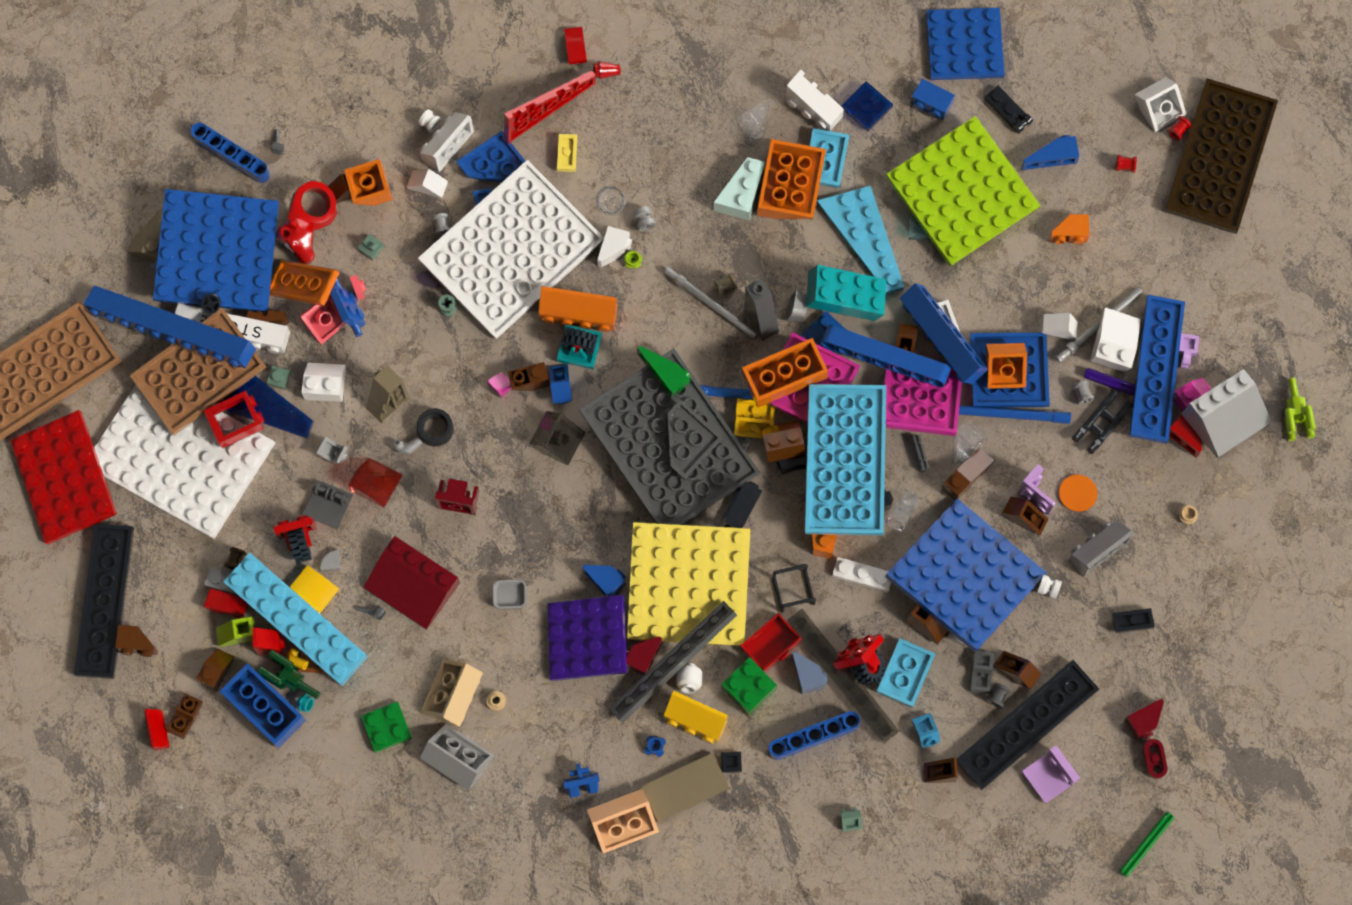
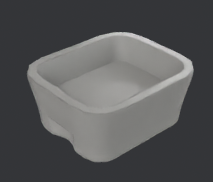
[786,289,807,322]
[492,580,527,610]

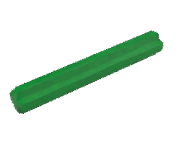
[1119,812,1175,877]

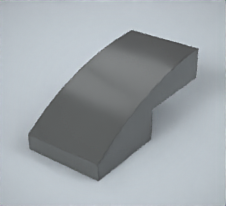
[970,651,994,695]

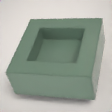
[266,366,291,390]

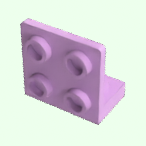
[1019,464,1055,515]
[1022,746,1080,803]

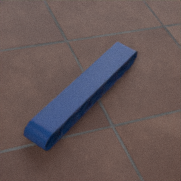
[820,325,951,387]

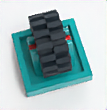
[556,324,602,370]

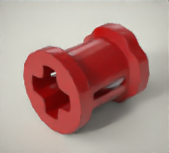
[1167,116,1191,141]
[1116,155,1137,173]

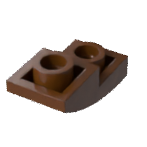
[246,310,289,326]
[166,693,203,740]

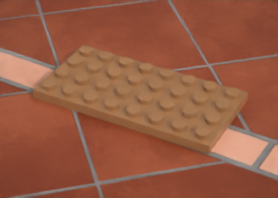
[0,301,122,441]

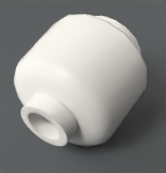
[676,663,702,694]

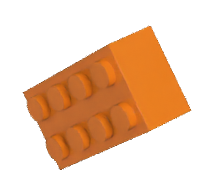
[742,338,828,408]

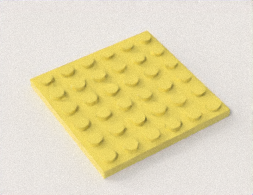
[627,522,751,646]

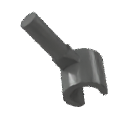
[272,129,284,155]
[358,605,386,620]

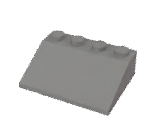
[1181,369,1272,458]

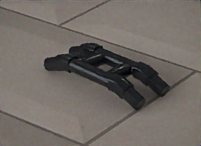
[1072,389,1133,454]

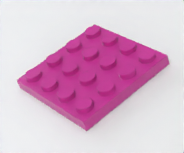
[768,332,860,424]
[884,364,962,436]

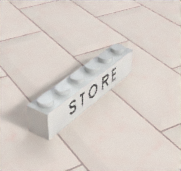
[175,303,290,354]

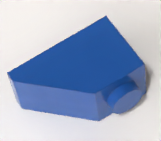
[549,364,572,404]
[582,565,626,597]

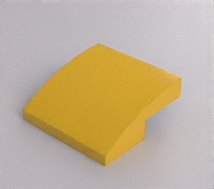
[734,399,775,439]
[290,565,339,613]

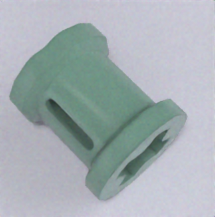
[438,295,457,317]

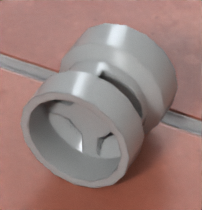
[633,206,656,232]

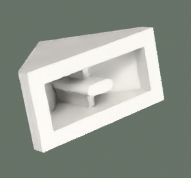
[407,169,448,199]
[1041,313,1078,341]

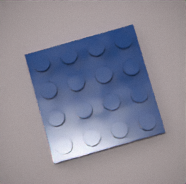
[926,8,1005,80]
[970,333,1050,408]

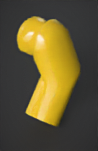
[286,647,308,670]

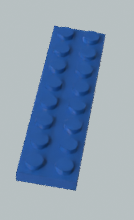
[1129,295,1185,444]

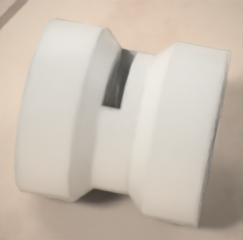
[1037,575,1062,599]

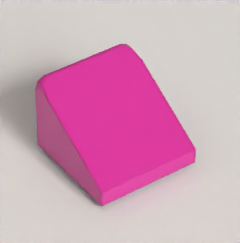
[487,372,512,398]

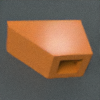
[1049,214,1089,244]

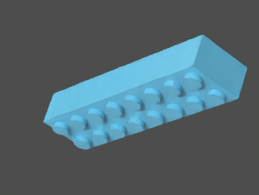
[224,553,368,686]

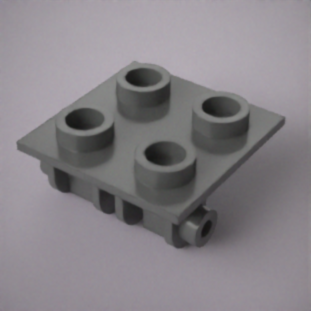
[302,480,353,529]

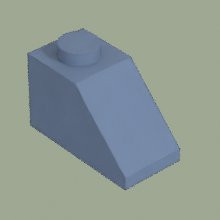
[792,652,828,694]

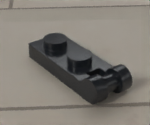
[984,85,1033,133]

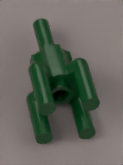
[257,650,321,699]

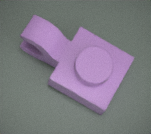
[1179,333,1199,369]

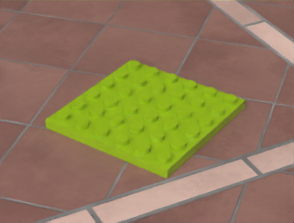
[885,116,1041,267]

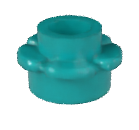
[297,693,314,712]

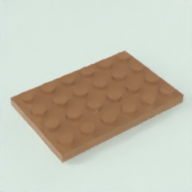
[130,308,266,435]

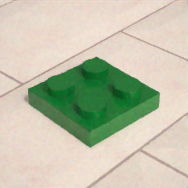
[361,701,412,753]

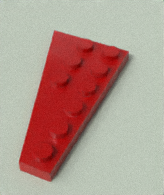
[504,70,596,144]

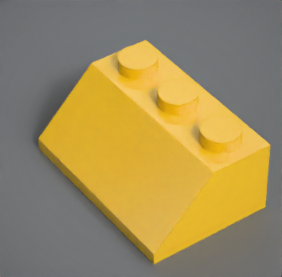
[664,690,728,744]

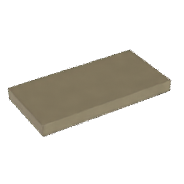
[641,753,730,823]

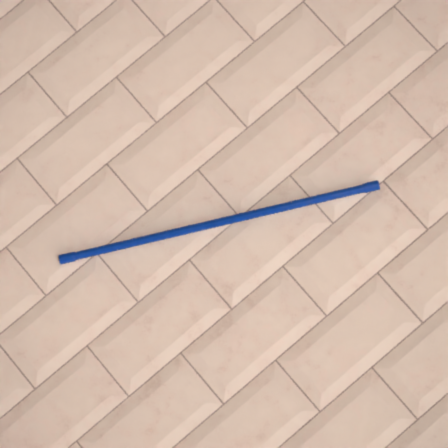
[700,385,1071,424]

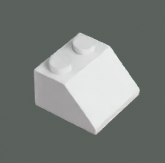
[1135,77,1187,132]
[302,363,346,402]

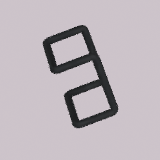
[772,564,816,613]

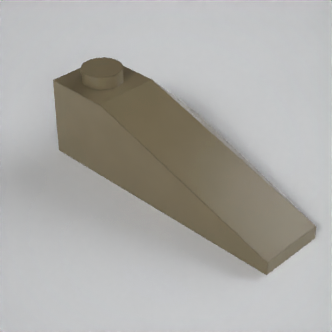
[127,207,163,263]

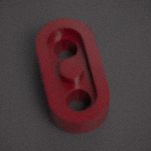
[1143,739,1168,779]

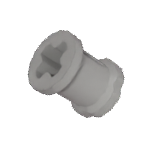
[432,213,450,237]
[1072,380,1094,405]

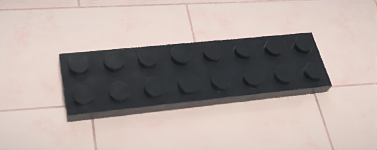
[74,524,134,679]
[957,660,1099,791]

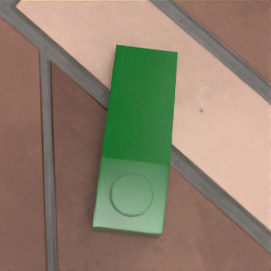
[636,346,691,397]

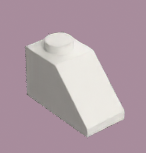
[597,226,632,267]

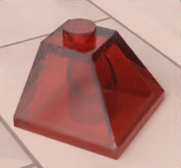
[348,458,403,508]

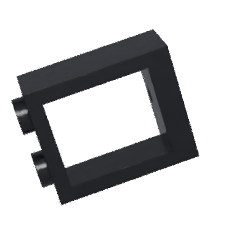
[718,481,762,528]

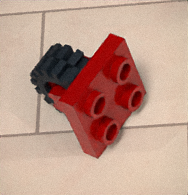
[273,515,317,564]
[833,634,885,685]

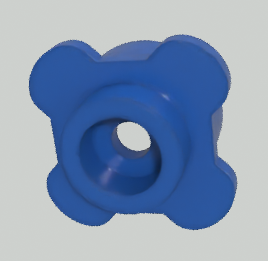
[644,736,666,757]

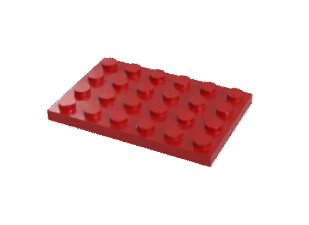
[10,410,117,545]

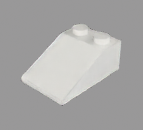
[1090,308,1141,373]

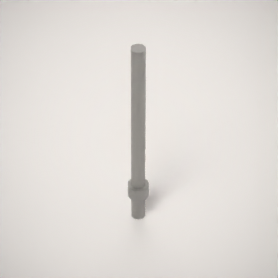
[664,267,758,339]
[1055,287,1143,363]

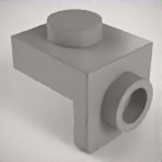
[314,436,348,465]

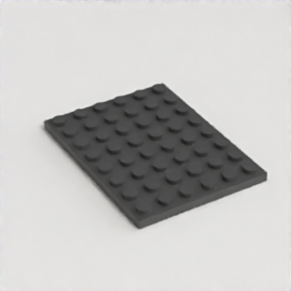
[579,348,760,525]

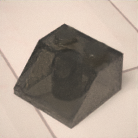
[529,411,586,465]

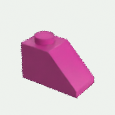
[1173,378,1212,412]

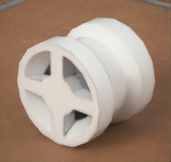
[418,109,441,133]

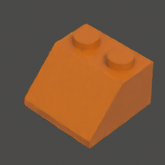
[344,159,393,206]
[986,343,1027,389]

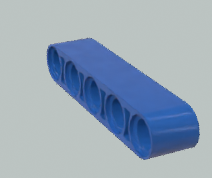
[191,123,270,183]
[768,711,860,760]

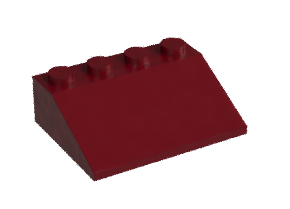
[363,536,460,630]

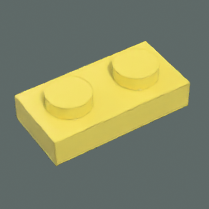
[557,134,578,172]

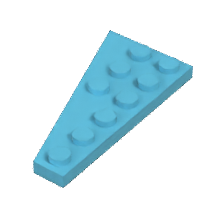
[817,186,904,294]

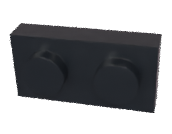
[1112,608,1155,634]

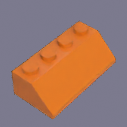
[539,286,618,332]

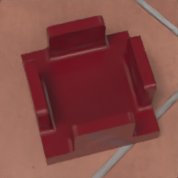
[435,479,480,516]

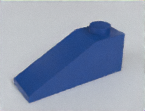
[1022,135,1080,170]

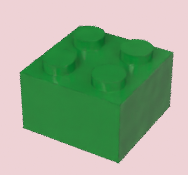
[721,657,777,717]

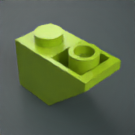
[216,617,256,647]

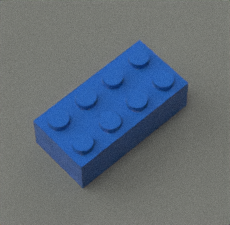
[219,663,306,749]

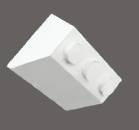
[420,112,474,172]

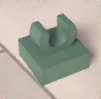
[358,234,385,260]
[840,807,863,832]

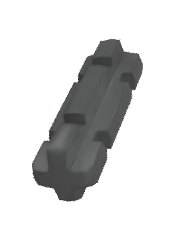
[910,434,929,472]

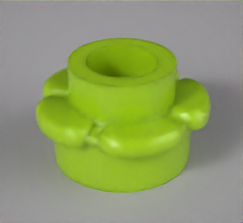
[624,251,642,268]

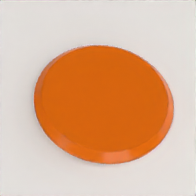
[1059,474,1098,512]

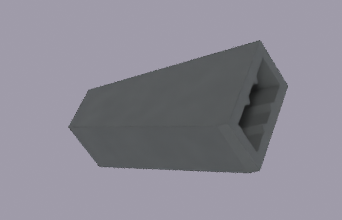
[744,278,779,341]

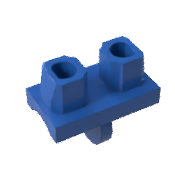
[563,763,600,798]

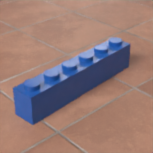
[900,283,988,384]

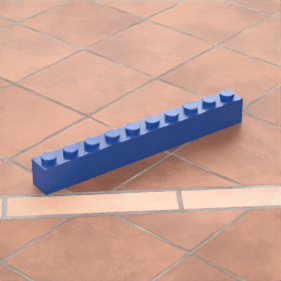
[84,285,256,368]

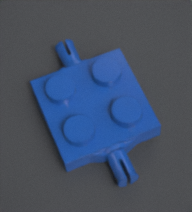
[330,278,366,337]

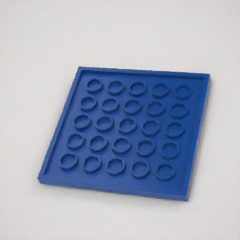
[153,189,279,312]
[885,499,1047,653]

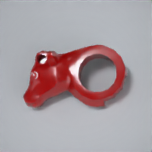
[276,181,338,264]

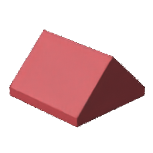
[300,294,347,345]

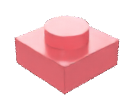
[350,275,366,300]

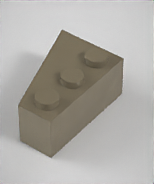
[366,365,409,423]

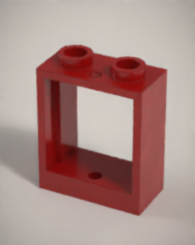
[204,391,265,449]

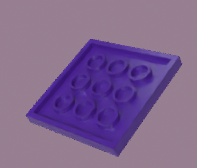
[547,595,627,681]

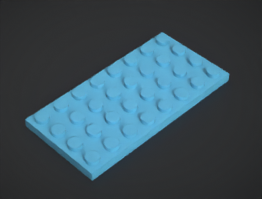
[805,384,886,535]

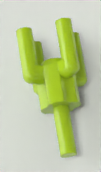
[1284,378,1316,441]

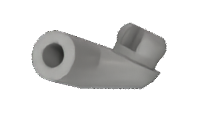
[393,436,423,454]

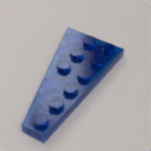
[219,376,314,439]

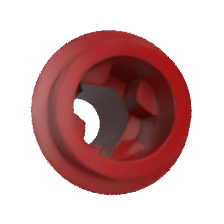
[593,61,621,79]

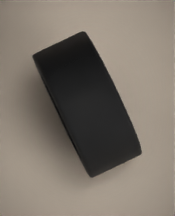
[417,408,454,447]

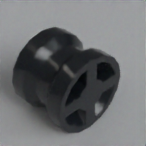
[201,293,221,314]

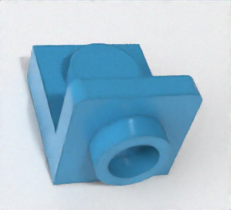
[912,713,940,748]

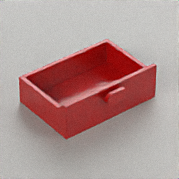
[740,613,802,673]

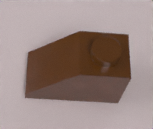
[895,323,918,353]
[1002,496,1049,535]
[196,648,235,692]
[993,651,1041,689]

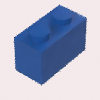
[911,79,955,120]

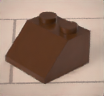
[760,420,806,463]

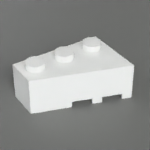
[786,70,844,131]

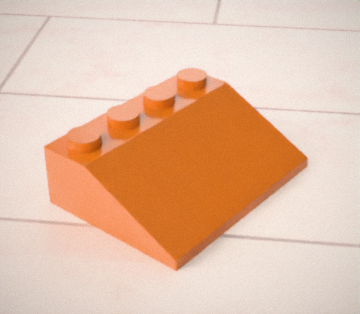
[757,139,826,219]

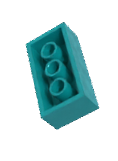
[806,265,886,321]

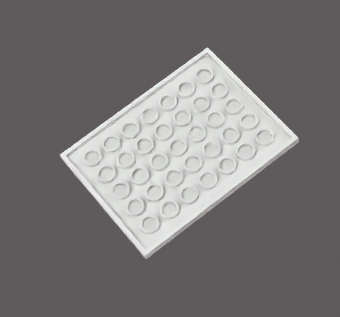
[418,160,604,340]
[94,385,275,539]

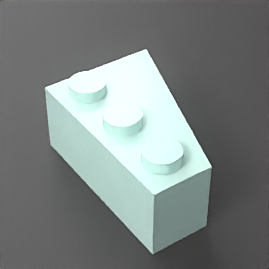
[714,157,765,220]

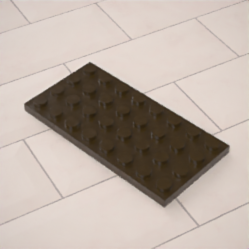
[1165,78,1278,234]

